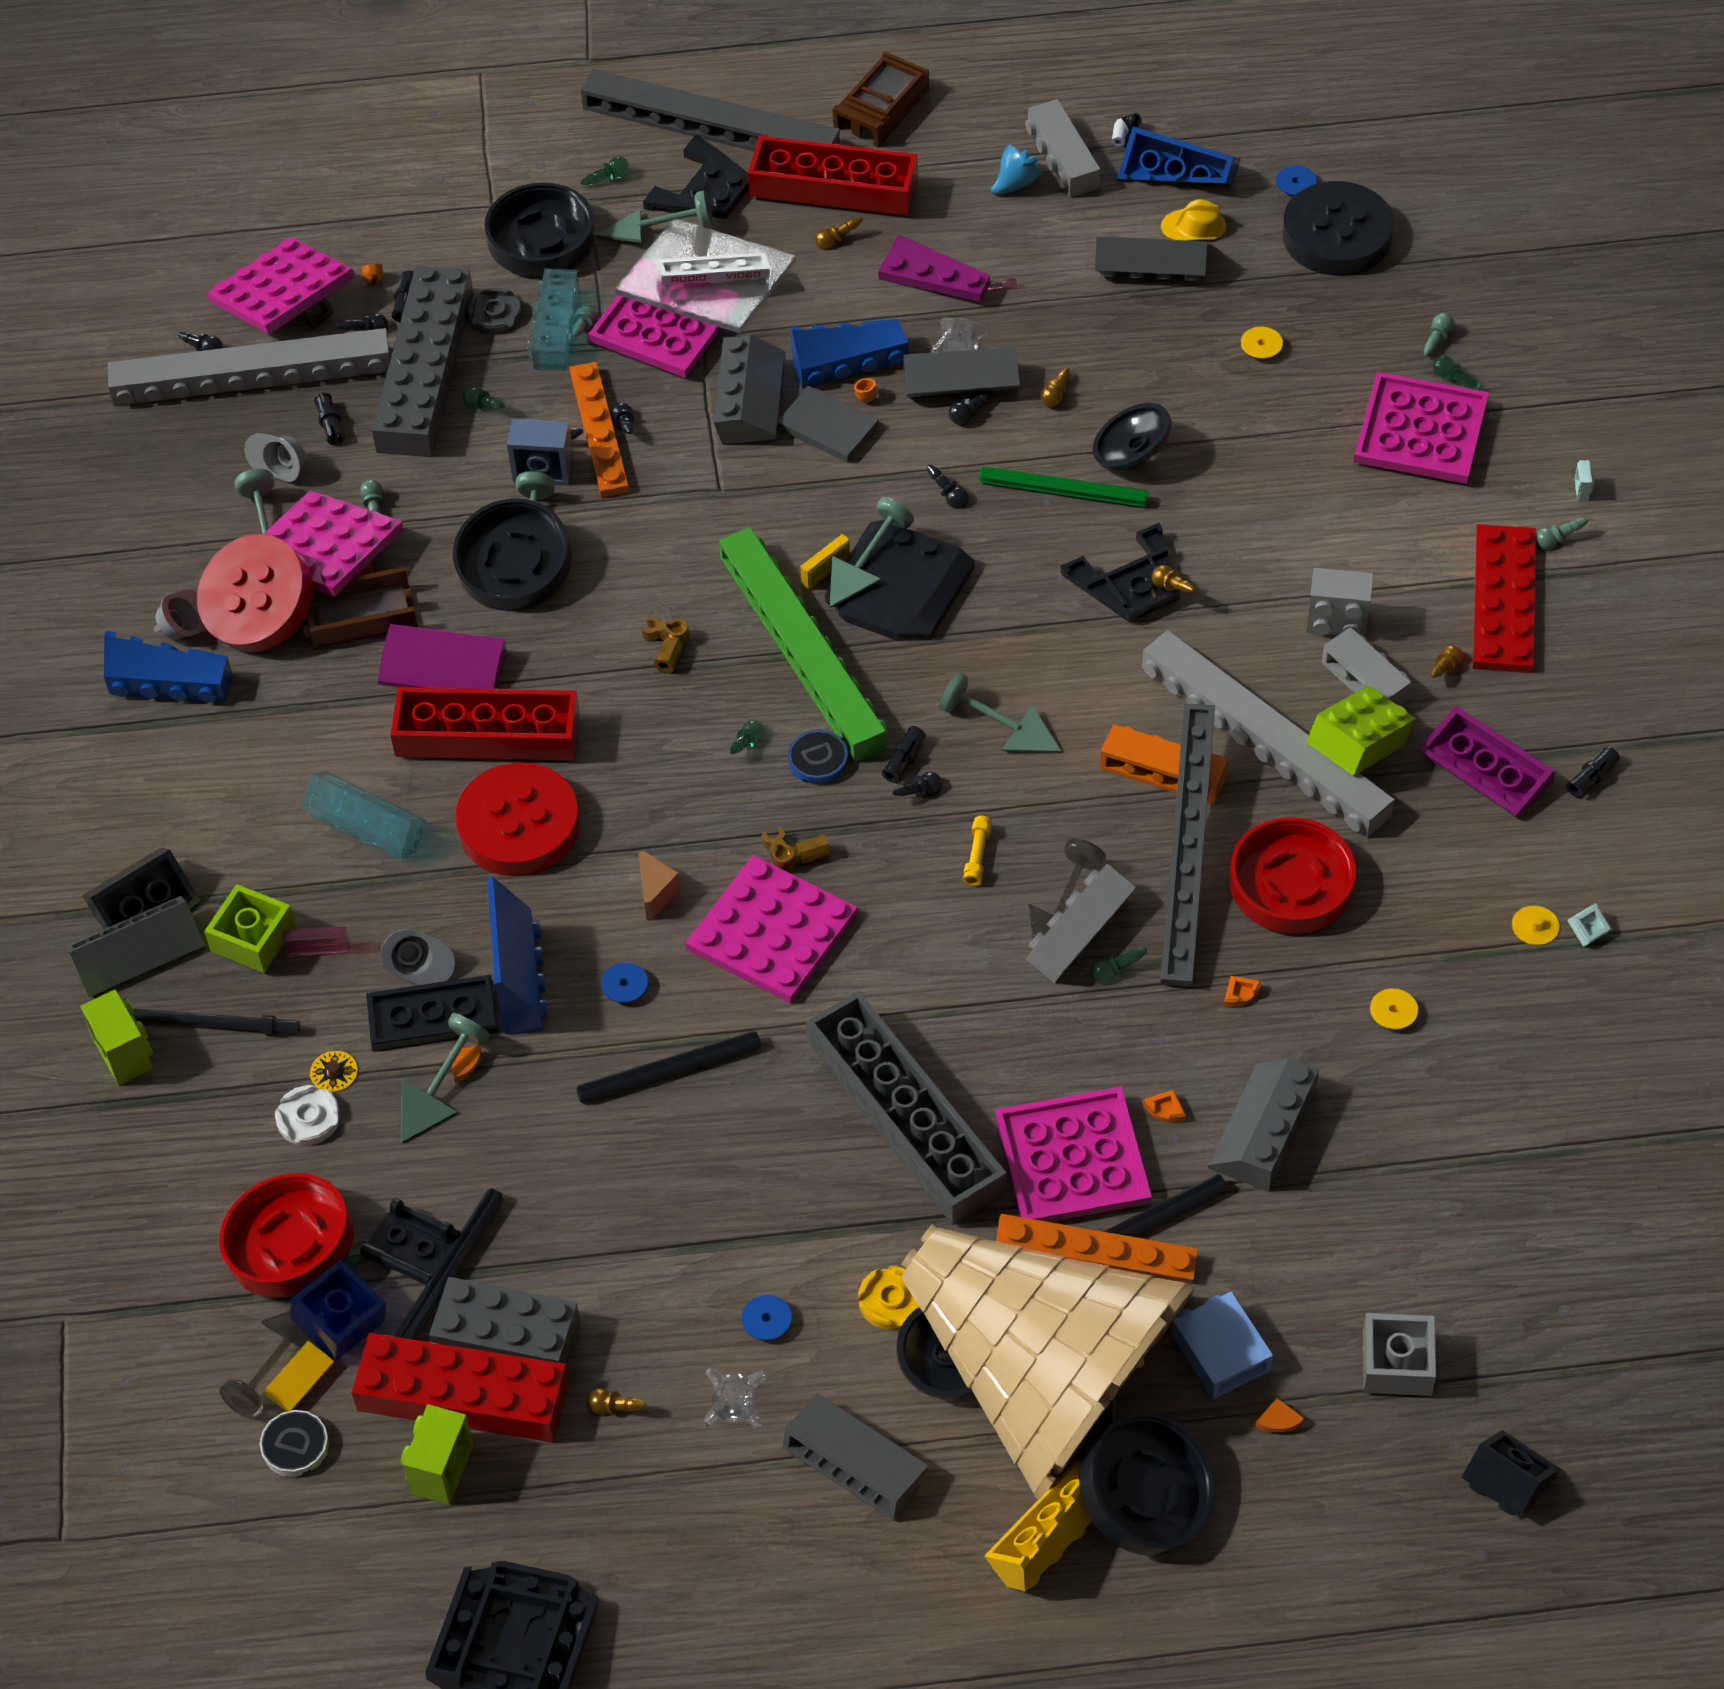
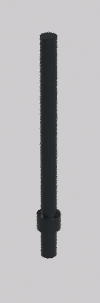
[133,1008,301,1035]

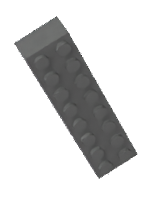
[372,265,473,457]
[806,991,1007,1225]

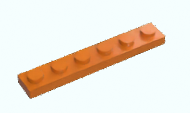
[569,362,629,498]
[996,1214,1197,1284]

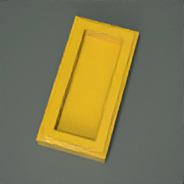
[800,534,850,590]
[264,1341,334,1412]

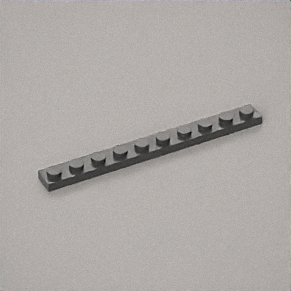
[1161,703,1215,987]

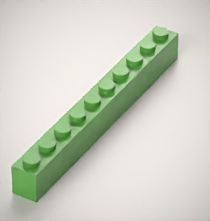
[719,527,889,763]

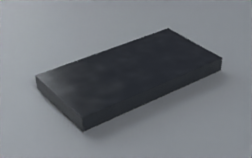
[366,975,499,1052]

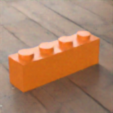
[1100,724,1228,805]

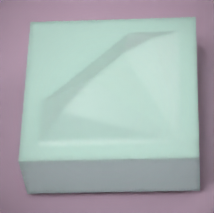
[1574,460,1595,501]
[1567,903,1612,947]

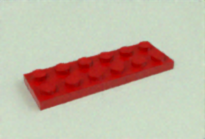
[1472,524,1536,673]

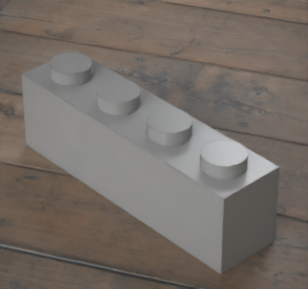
[1025,99,1100,198]
[1026,864,1136,983]

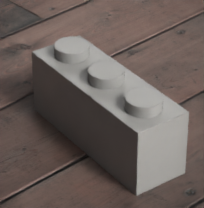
[1322,627,1412,706]

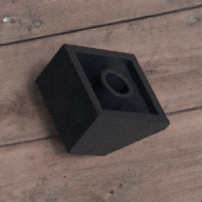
[1461,1430,1560,1517]

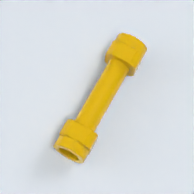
[963,816,992,886]

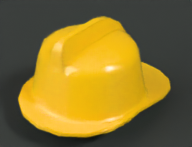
[1161,199,1227,241]

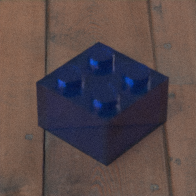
[290,1259,386,1362]

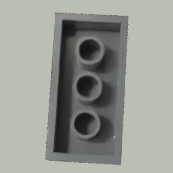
[429,1277,581,1367]

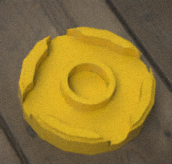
[858,1266,919,1330]

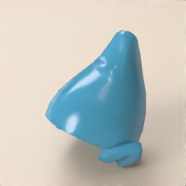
[991,144,1043,195]

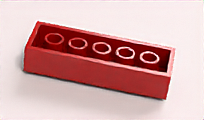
[748,135,918,215]
[390,687,580,760]
[351,1333,569,1443]

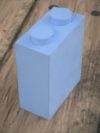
[1171,1292,1273,1400]

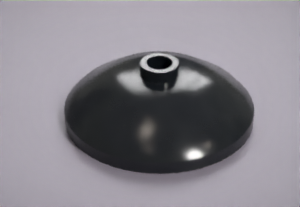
[1092,403,1172,470]
[896,1307,973,1399]

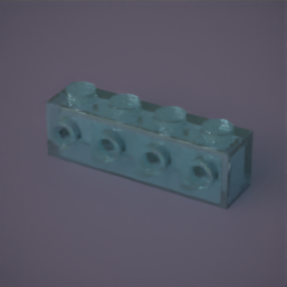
[527,269,580,371]
[301,771,427,858]

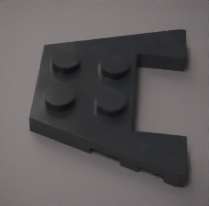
[643,135,749,219]
[1060,523,1180,622]

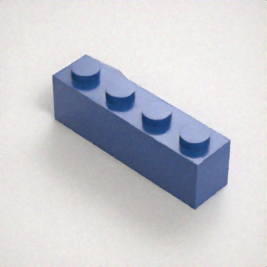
[1117,127,1241,185]
[790,319,909,389]
[104,630,232,703]

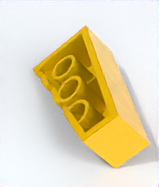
[984,1461,1092,1591]

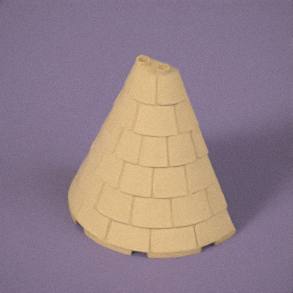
[901,1224,1195,1499]

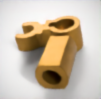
[641,616,691,673]
[762,826,831,873]

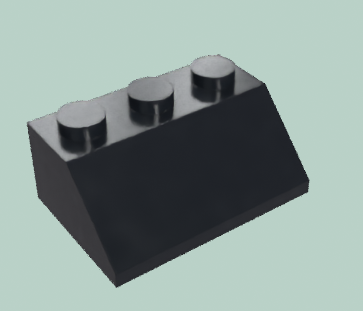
[82,848,201,929]

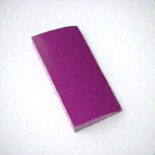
[378,624,507,689]
[1418,706,1555,818]

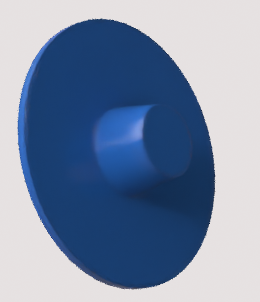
[1276,165,1317,195]
[601,962,648,1003]
[742,1295,792,1340]

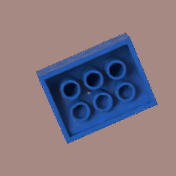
[487,877,548,1035]

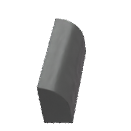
[903,346,1020,398]
[65,896,205,997]
[783,1393,928,1521]

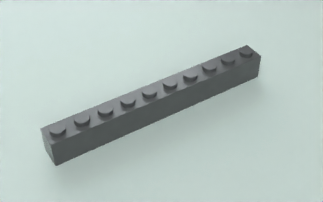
[581,69,840,151]

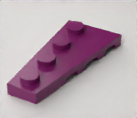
[878,234,991,302]

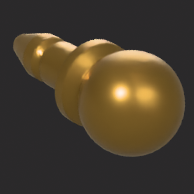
[815,217,863,250]
[1040,367,1070,407]
[1151,565,1195,593]
[1430,645,1464,678]
[587,1389,647,1416]

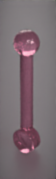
[987,278,1017,290]

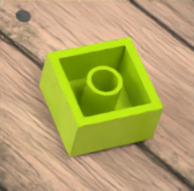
[204,884,296,973]
[80,989,154,1086]
[401,1404,474,1505]

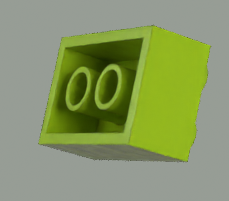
[1306,685,1416,776]

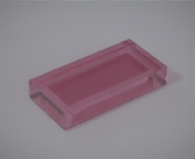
[283,926,350,957]

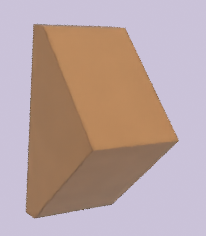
[638,851,680,920]

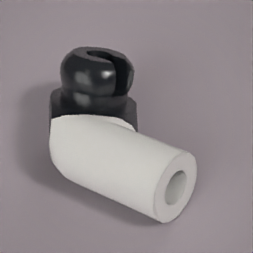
[1112,113,1142,147]

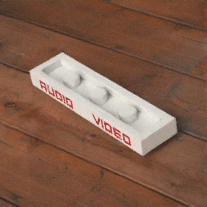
[656,252,770,285]

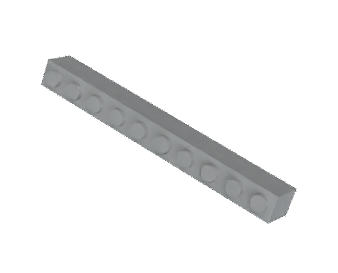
[108,328,391,406]
[1142,630,1394,838]

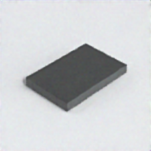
[778,386,879,462]

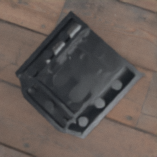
[825,520,975,641]
[425,1561,599,1689]

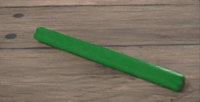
[979,466,1149,507]

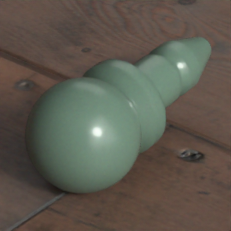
[572,305,597,337]
[1424,313,1455,357]
[360,479,383,514]
[1536,518,1588,551]

